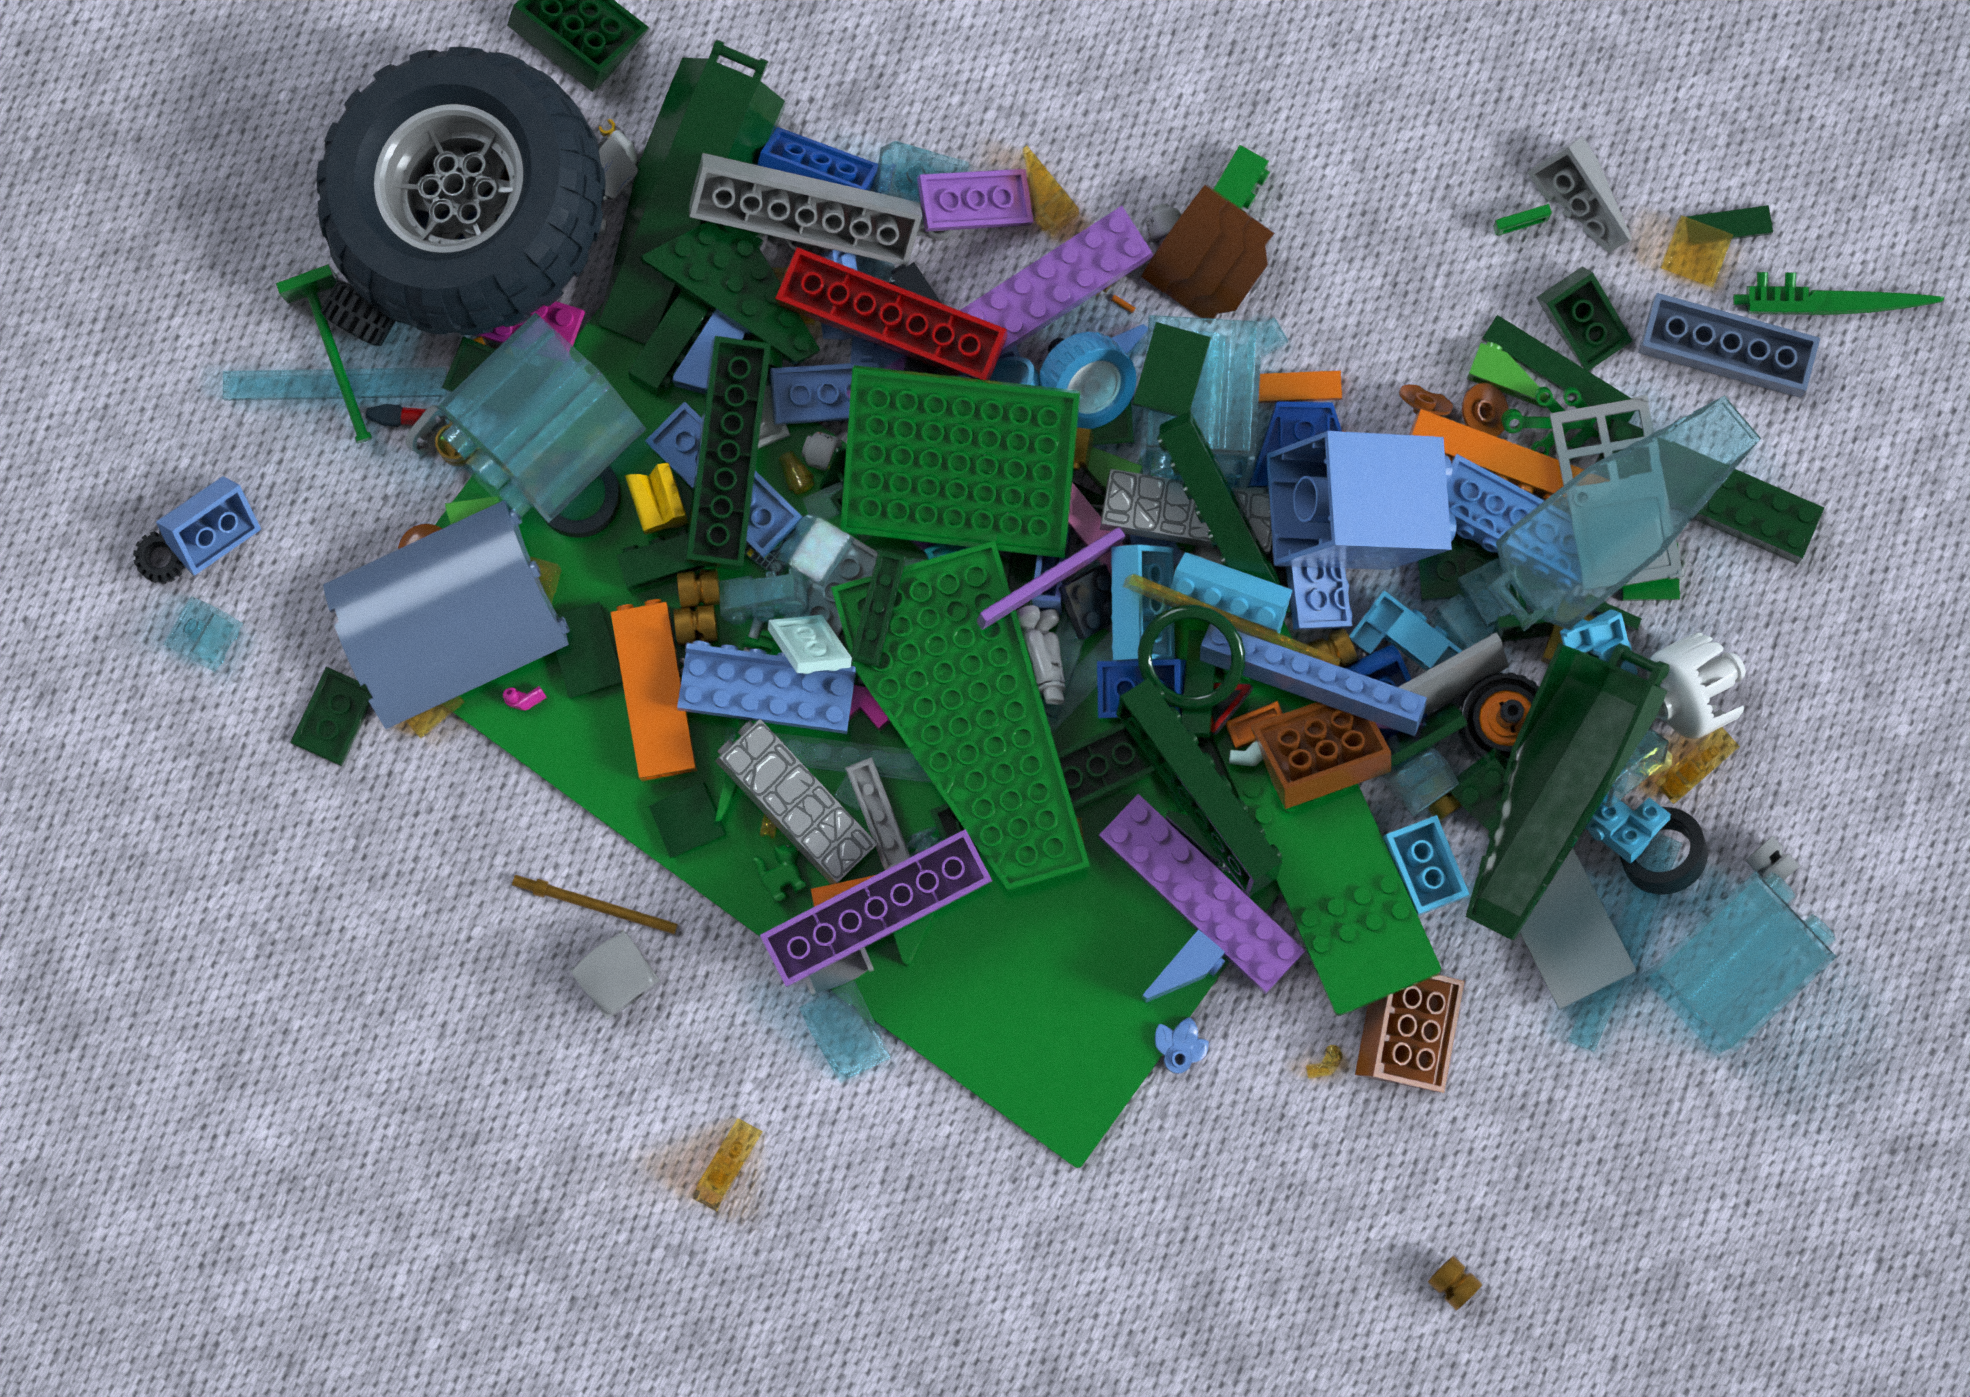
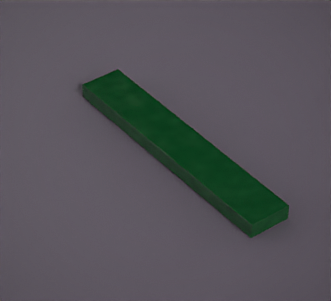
[1482,315,1635,422]

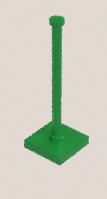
[276,264,372,444]

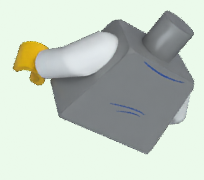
[598,119,638,201]

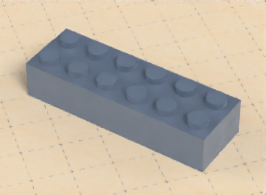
[1638,293,1821,398]

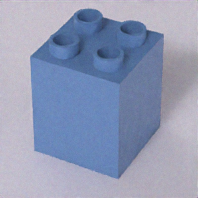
[1266,431,1456,570]

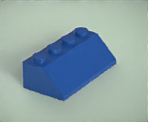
[757,127,880,191]

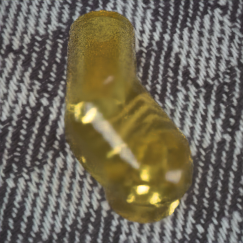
[1306,1045,1343,1079]

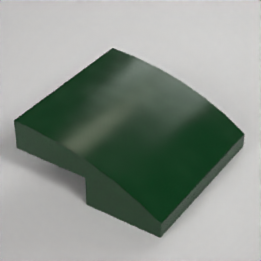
[649,782,727,858]

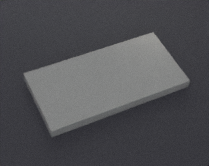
[1481,848,1637,1010]

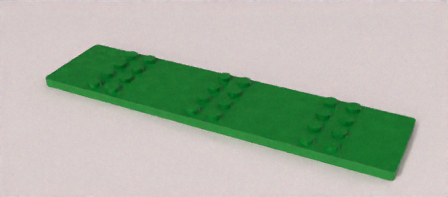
[1174,601,1441,1016]

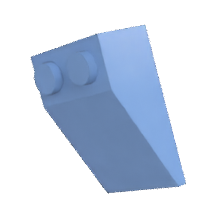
[1142,929,1225,1003]

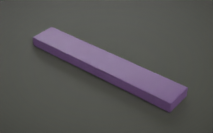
[977,527,1125,630]

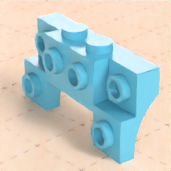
[1349,590,1462,671]
[1560,609,1638,675]
[1586,791,1671,864]

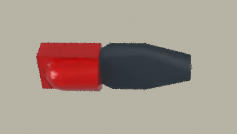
[366,404,427,427]

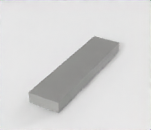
[845,757,911,870]

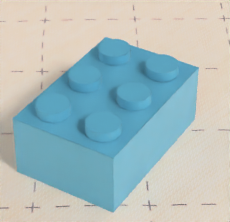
[1382,815,1470,916]

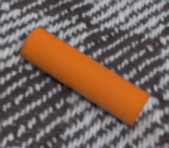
[1111,295,1136,313]

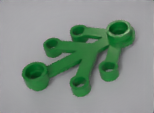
[1501,387,1611,460]

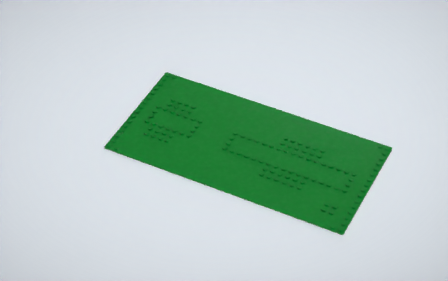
[435,303,1280,1168]

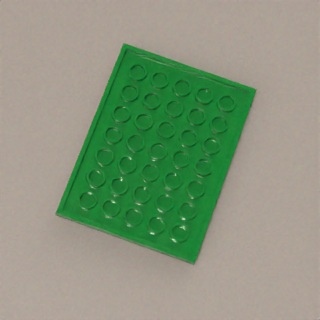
[840,365,1081,558]

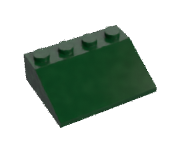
[507,0,649,92]

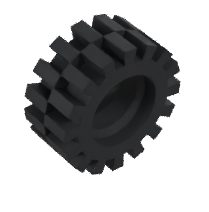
[133,530,186,584]

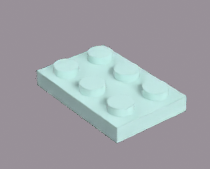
[768,615,852,674]

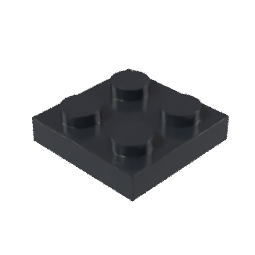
[1059,564,1112,639]

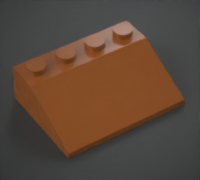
[1251,702,1391,809]
[1355,974,1465,1093]

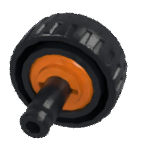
[1458,672,1539,761]

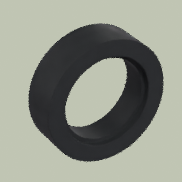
[534,450,621,538]
[1619,807,1708,895]

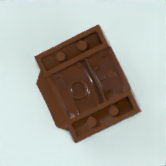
[1141,185,1275,325]

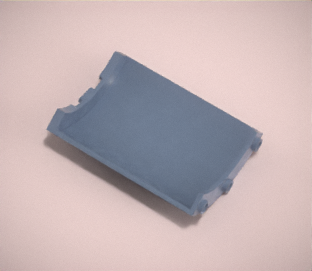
[323,500,570,729]

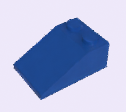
[1344,644,1428,740]
[1097,659,1187,718]

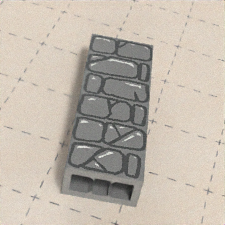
[1100,469,1273,556]
[715,719,877,884]

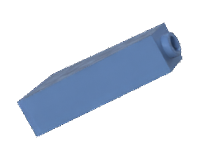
[673,311,747,394]

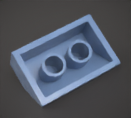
[156,476,261,576]

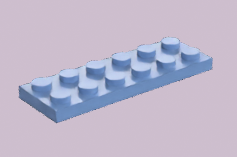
[645,402,803,558]

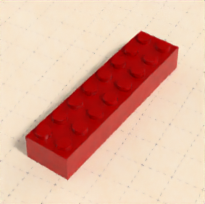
[775,247,1008,380]

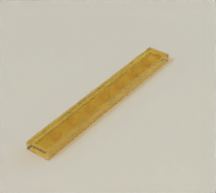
[1122,574,1341,666]

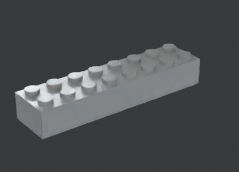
[689,153,922,266]

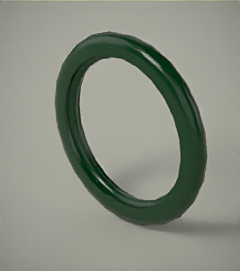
[1138,605,1245,710]

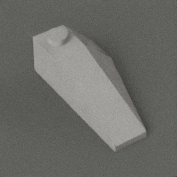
[1527,136,1632,253]

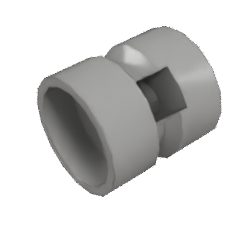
[1745,836,1800,890]

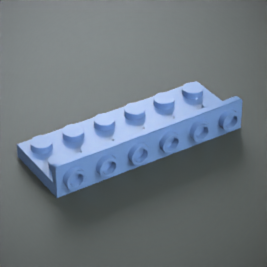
[1447,454,1583,593]
[1286,566,1352,630]
[677,641,856,734]

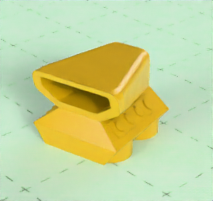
[625,463,689,535]

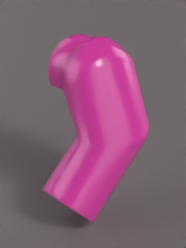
[503,686,547,711]

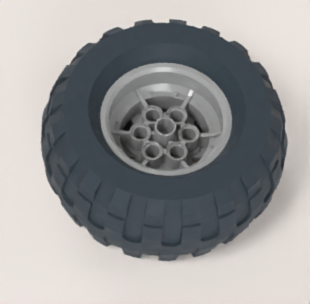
[317,47,606,335]

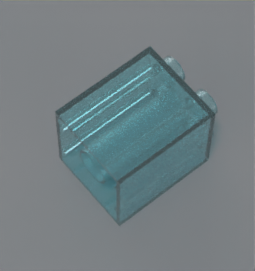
[437,312,646,523]
[1139,315,1263,488]
[1640,871,1837,1059]

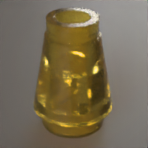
[779,451,815,495]

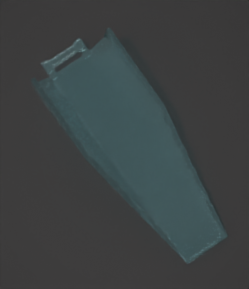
[1488,395,1761,631]

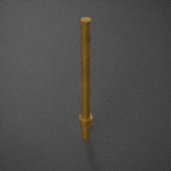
[512,875,678,935]

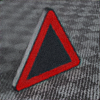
[1210,682,1253,735]

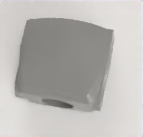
[569,929,660,1020]
[804,947,874,997]

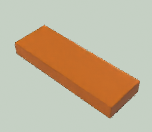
[1256,370,1342,403]

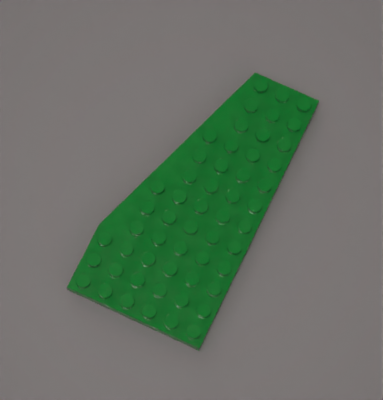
[831,541,1090,891]

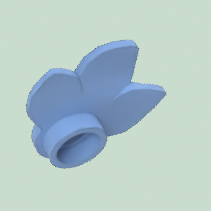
[1155,1017,1209,1074]

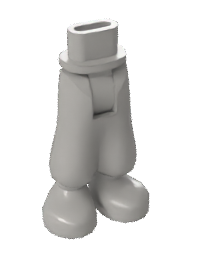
[1016,605,1066,705]

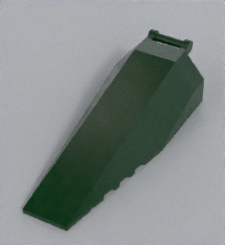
[598,39,785,345]
[1465,643,1670,940]

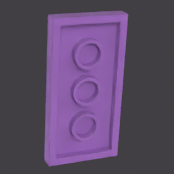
[917,169,1034,232]

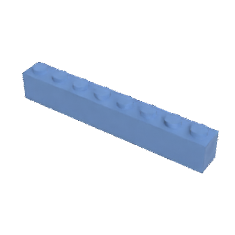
[1200,624,1427,736]

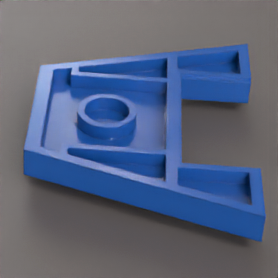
[1248,402,1342,487]

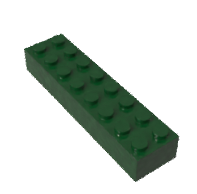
[684,336,771,571]
[1591,417,1825,564]
[1116,678,1282,897]
[930,723,1158,854]

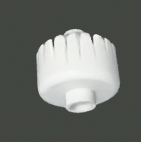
[1647,632,1745,739]

